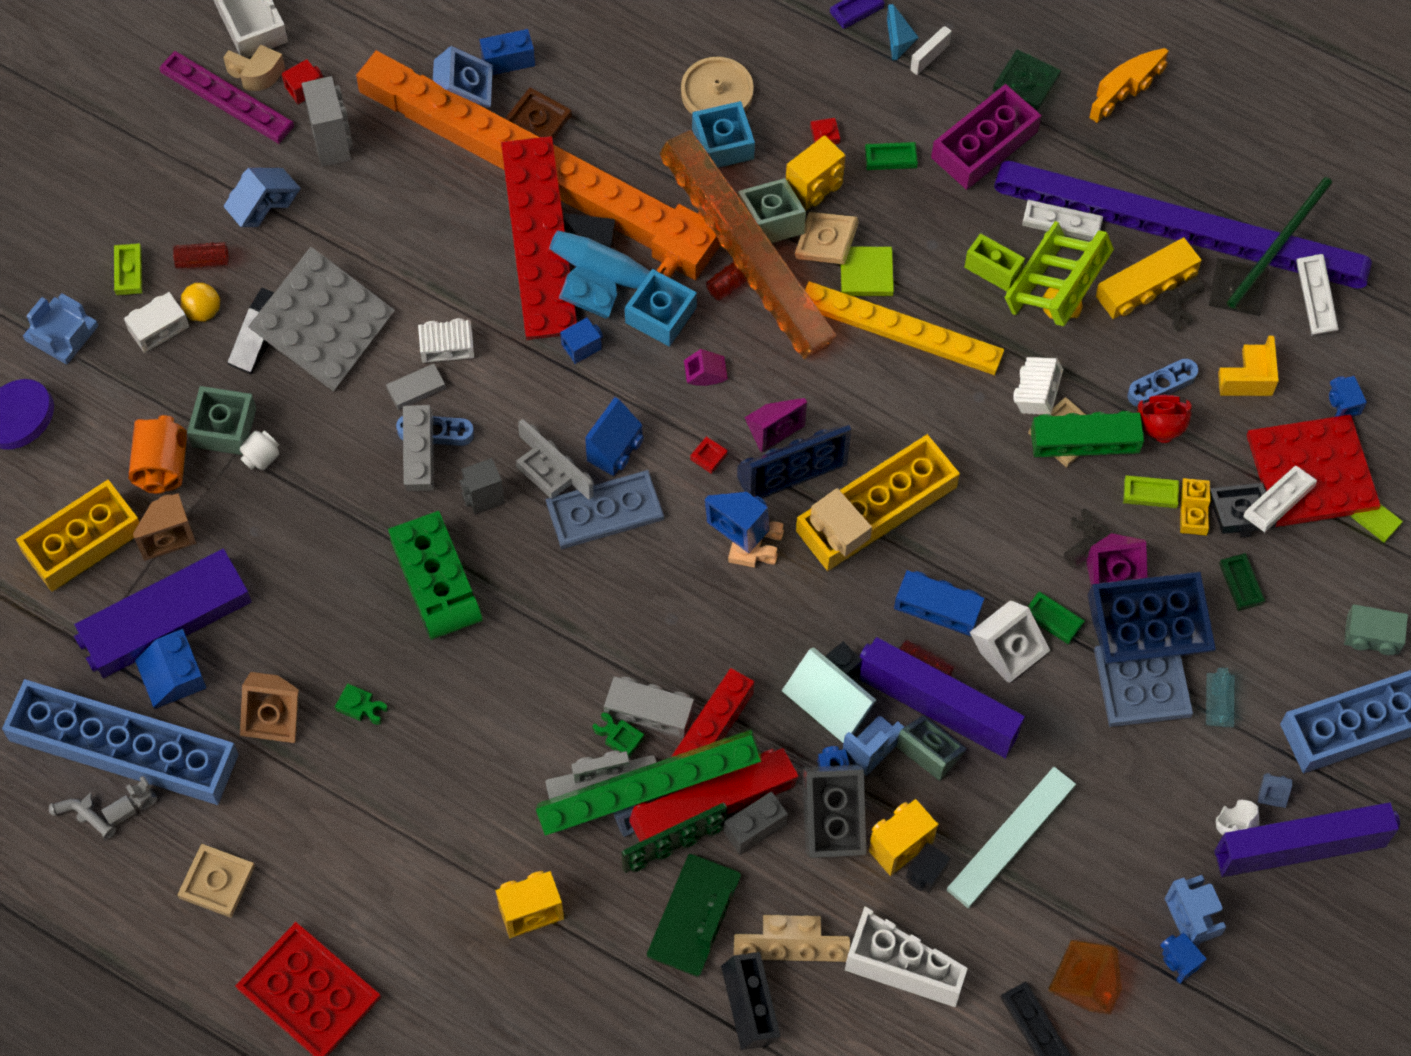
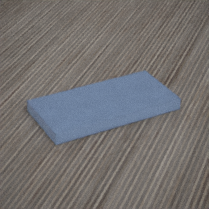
[546,470,664,549]

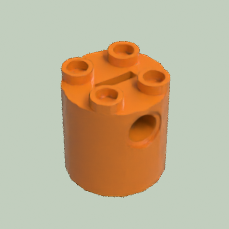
[128,415,187,494]

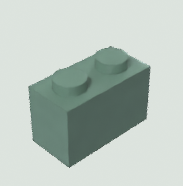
[1344,604,1408,655]

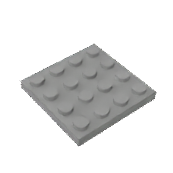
[248,247,395,391]

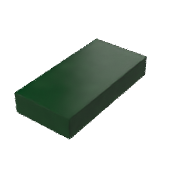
[1219,553,1265,611]

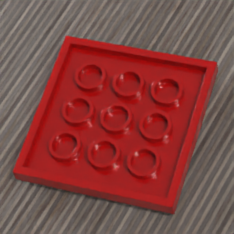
[1246,414,1381,527]

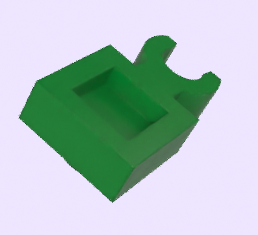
[335,683,388,725]
[592,712,644,759]

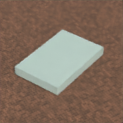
[782,647,876,743]

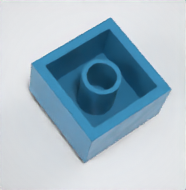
[692,101,755,170]
[625,269,697,347]

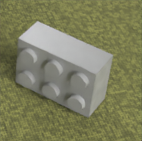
[302,76,354,167]

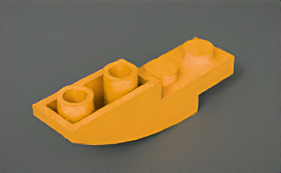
[1089,48,1169,123]

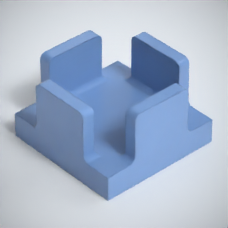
[23,293,98,365]
[1164,875,1226,947]

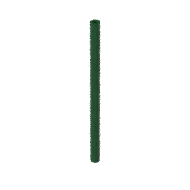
[1227,177,1332,309]

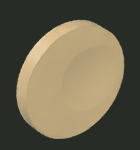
[681,57,753,114]

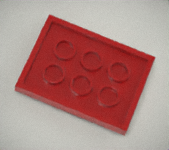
[235,922,381,1056]

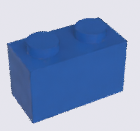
[479,29,535,75]

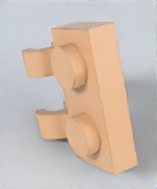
[728,521,784,568]

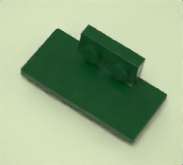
[621,802,727,873]
[647,854,741,977]

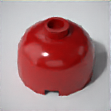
[1137,395,1192,443]

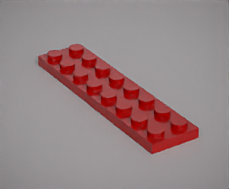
[501,136,577,340]

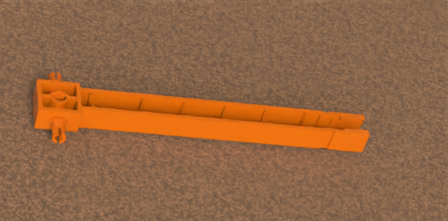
[356,50,723,281]

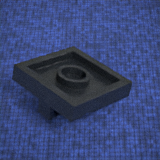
[1210,483,1276,538]

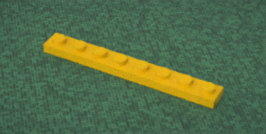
[799,281,1004,375]

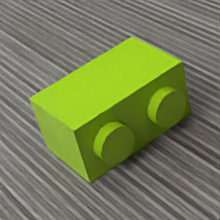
[964,233,1025,291]

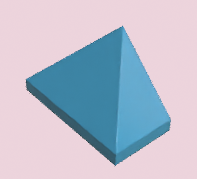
[887,4,919,60]

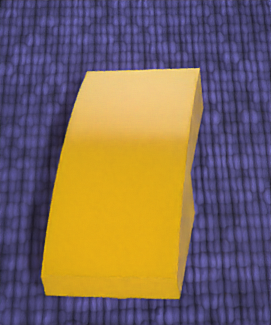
[1180,478,1210,536]

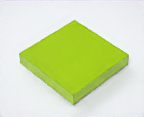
[840,247,894,296]

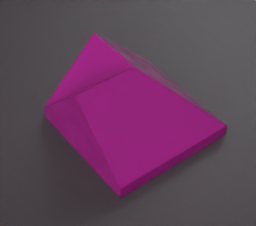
[744,398,807,453]
[1086,533,1147,586]

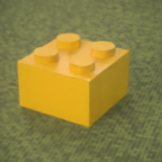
[786,135,845,211]
[869,799,938,876]
[495,871,564,938]

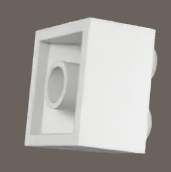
[970,600,1050,683]

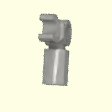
[101,776,157,827]

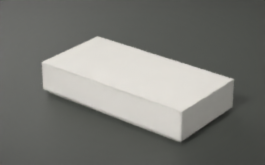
[911,26,952,75]

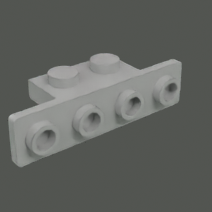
[516,419,594,500]
[545,751,656,799]

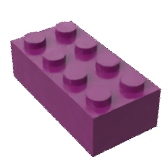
[931,84,1041,190]

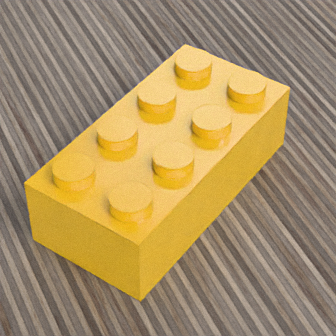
[16,479,140,592]

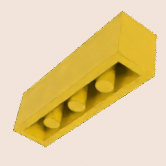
[1095,237,1202,319]

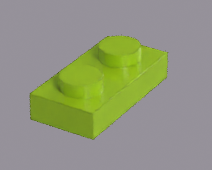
[114,243,142,295]

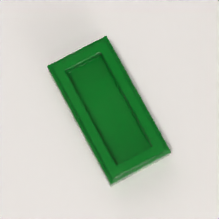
[865,142,918,170]
[1027,591,1085,645]

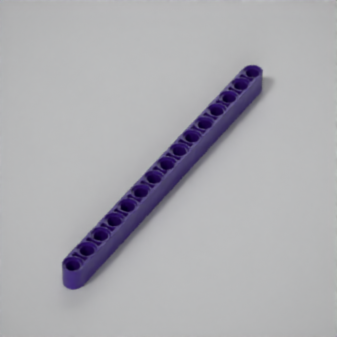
[994,161,1372,288]

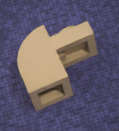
[223,45,285,91]

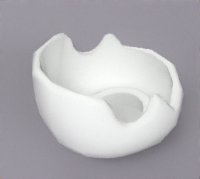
[1216,799,1259,835]

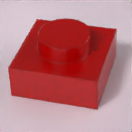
[810,118,840,145]
[690,436,728,474]

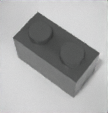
[459,458,505,515]
[724,792,788,855]

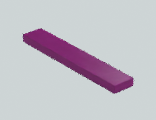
[159,50,294,144]

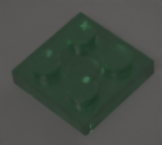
[992,49,1061,111]

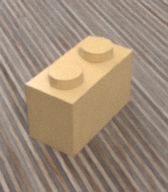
[810,488,872,556]

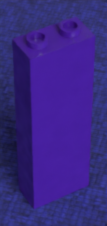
[74,548,252,679]
[859,637,1025,759]
[1215,802,1400,877]

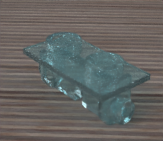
[1206,668,1235,728]

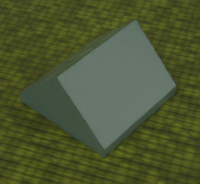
[896,715,967,781]

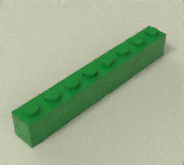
[536,729,761,836]

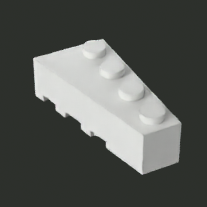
[845,906,967,1007]

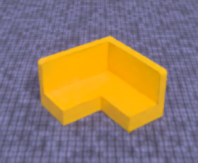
[1218,336,1278,396]

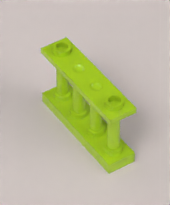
[1005,221,1114,326]

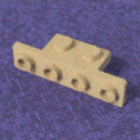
[734,915,850,962]

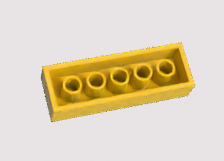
[796,434,960,571]

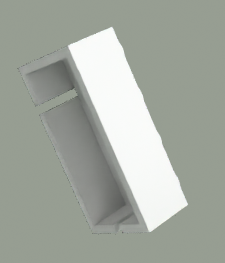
[213,0,288,58]

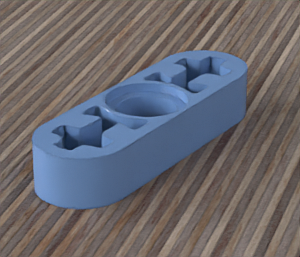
[1127,359,1198,406]
[396,416,474,446]

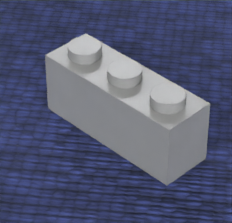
[403,405,434,491]
[604,677,694,739]

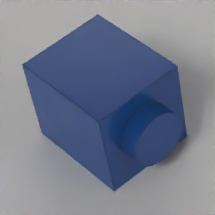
[560,318,603,364]

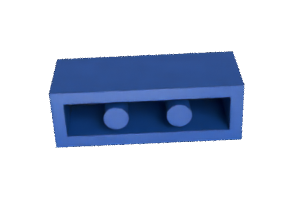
[894,570,984,636]

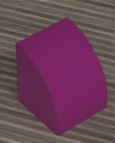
[684,349,728,386]

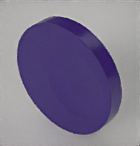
[0,379,54,449]

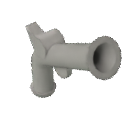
[49,792,116,840]

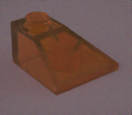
[1048,940,1122,1015]

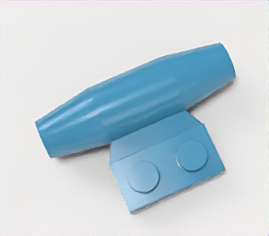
[549,230,650,319]

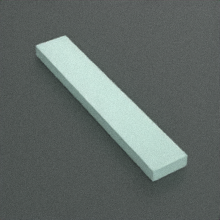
[947,767,1076,909]

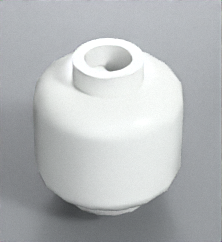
[240,430,279,470]

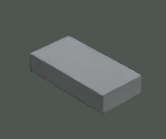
[386,363,446,410]

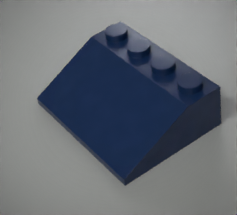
[737,425,852,498]
[1087,572,1216,664]

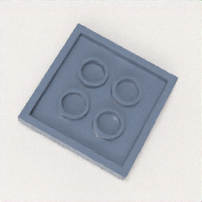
[1094,646,1193,727]

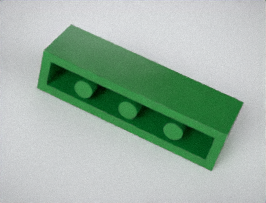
[1031,411,1144,457]

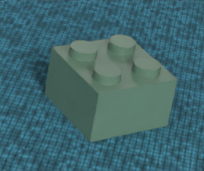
[737,178,806,247]
[187,386,256,455]

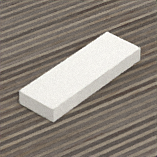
[1022,200,1103,241]
[1296,254,1339,336]
[1244,465,1317,532]

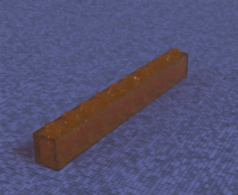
[659,130,837,360]

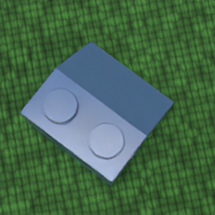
[433,46,493,108]

